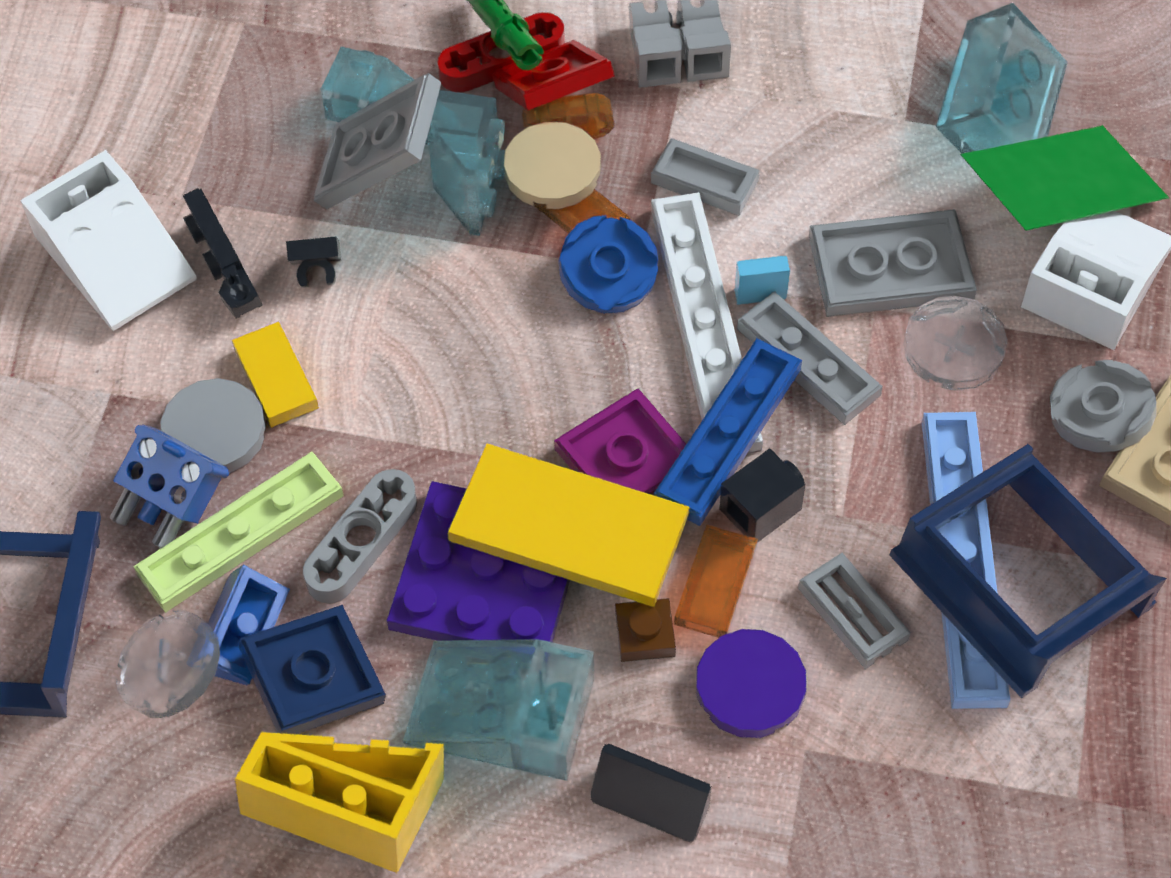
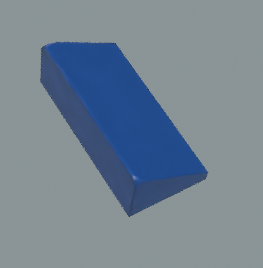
[189,564,290,686]

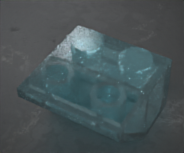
[427,90,505,236]

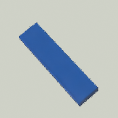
[654,338,802,526]

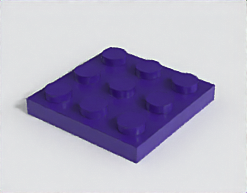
[387,481,570,665]

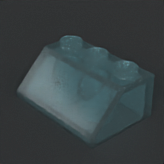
[936,2,1068,153]

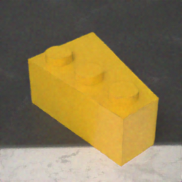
[235,732,444,873]

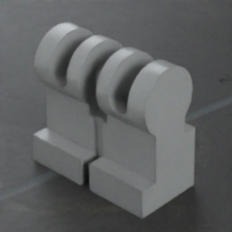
[629,0,731,88]

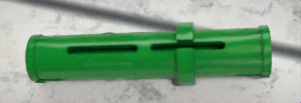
[466,0,544,70]

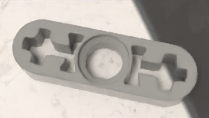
[303,469,417,604]

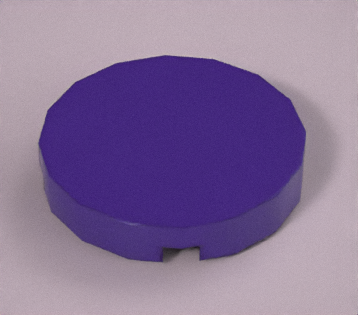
[696,629,807,738]

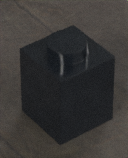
[719,448,806,545]

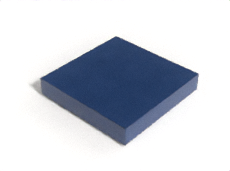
[239,605,386,734]

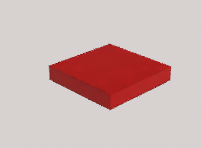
[491,40,615,110]

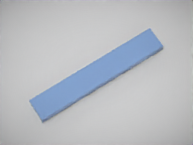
[922,412,1010,709]

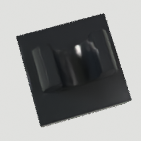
[286,236,341,288]

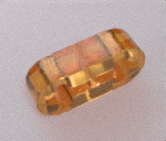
[521,93,615,139]

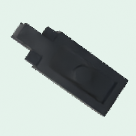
[182,188,263,319]

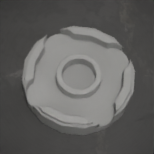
[1050,360,1156,452]
[160,378,266,473]

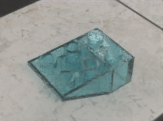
[403,639,594,781]

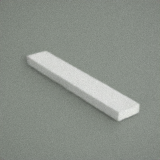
[651,192,763,453]

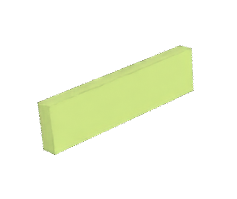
[133,452,344,613]

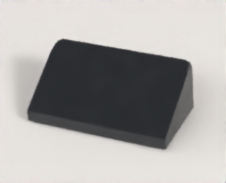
[591,743,712,842]

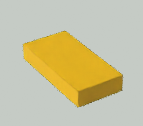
[232,321,319,428]

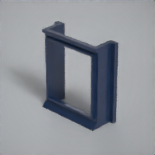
[889,444,1167,699]
[0,511,101,718]

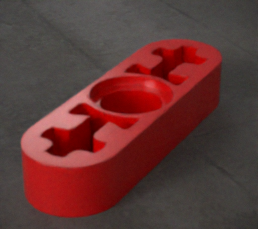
[437,12,565,93]

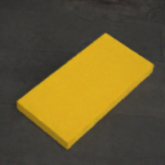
[448,443,689,607]

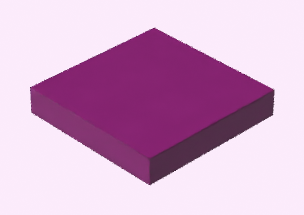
[554,388,686,495]

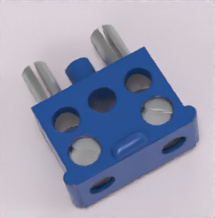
[110,424,229,549]

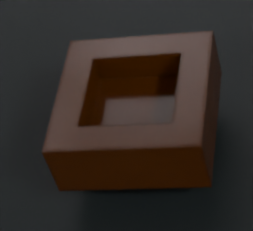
[615,598,676,662]

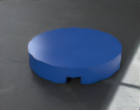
[558,215,658,314]

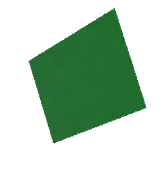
[960,125,1169,231]

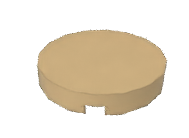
[504,122,601,209]

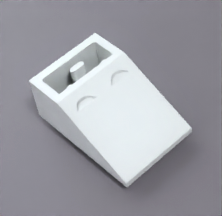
[20,150,197,331]
[1021,211,1171,350]

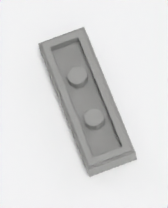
[737,291,883,425]

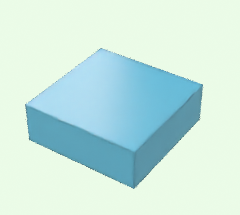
[734,256,790,305]

